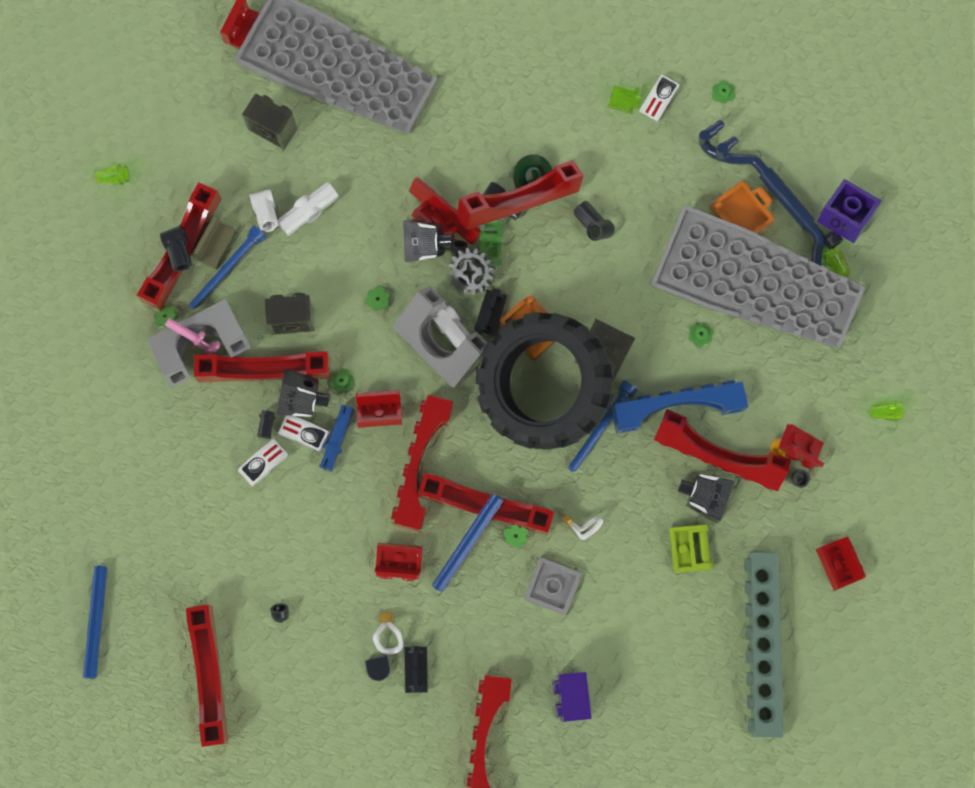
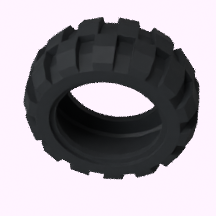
[475,312,615,450]

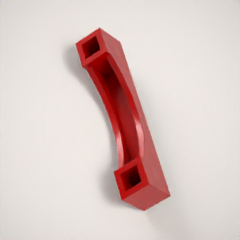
[457,160,584,230]
[136,182,222,311]
[194,351,330,382]
[391,395,453,533]
[654,409,791,492]
[418,473,554,536]
[186,605,229,747]
[466,675,512,788]

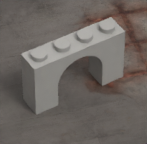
[392,286,487,388]
[147,299,251,388]

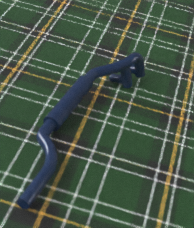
[698,120,825,266]

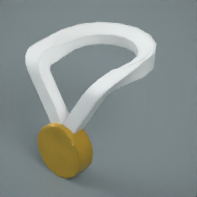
[561,513,603,540]
[373,611,403,655]

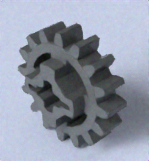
[448,247,496,295]

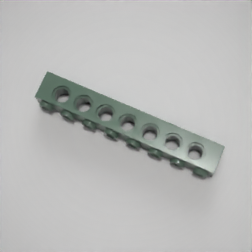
[744,552,783,738]

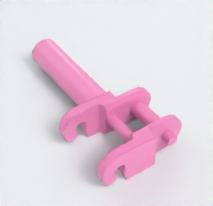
[165,318,221,354]

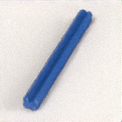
[432,494,503,592]
[83,565,107,679]

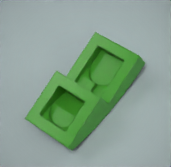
[480,219,502,265]

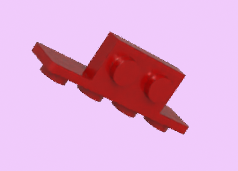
[409,177,481,245]

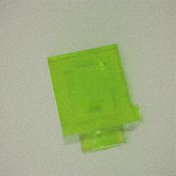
[608,85,642,114]

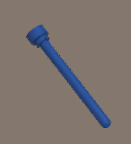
[189,225,267,309]
[569,380,638,472]

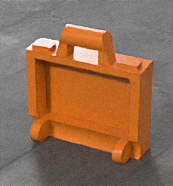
[709,181,775,234]
[499,294,555,361]

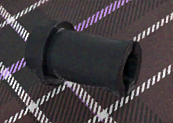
[257,410,276,439]

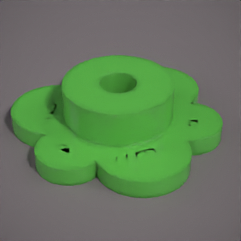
[712,80,735,104]
[365,286,390,311]
[154,306,177,327]
[689,323,713,348]
[329,368,354,393]
[503,524,528,548]

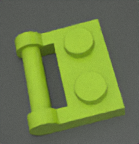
[668,525,714,573]

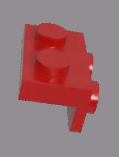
[356,390,402,428]
[815,536,866,591]
[374,542,423,581]

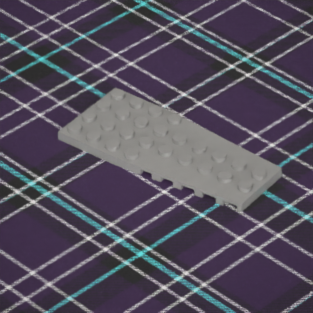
[234,0,437,134]
[651,205,865,348]

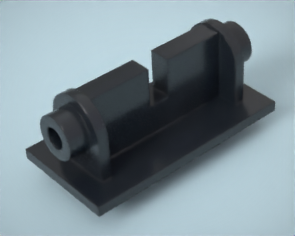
[474,288,507,336]
[404,646,428,693]

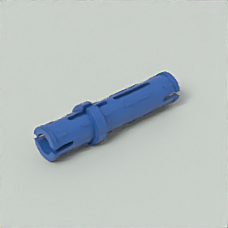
[319,405,354,472]

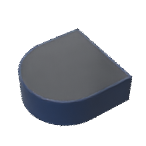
[365,656,390,681]

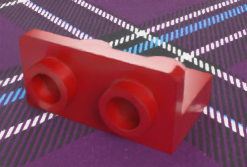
[220,0,260,49]
[778,424,824,469]

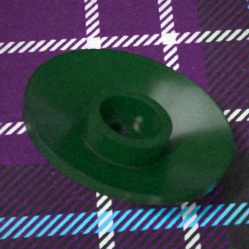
[513,154,552,188]

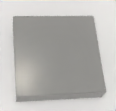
[524,557,582,616]

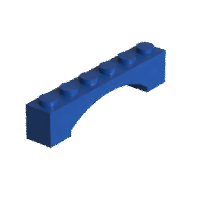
[611,380,748,434]

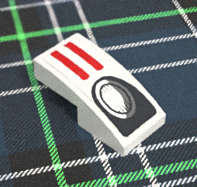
[640,74,680,122]
[278,415,330,452]
[238,439,288,487]

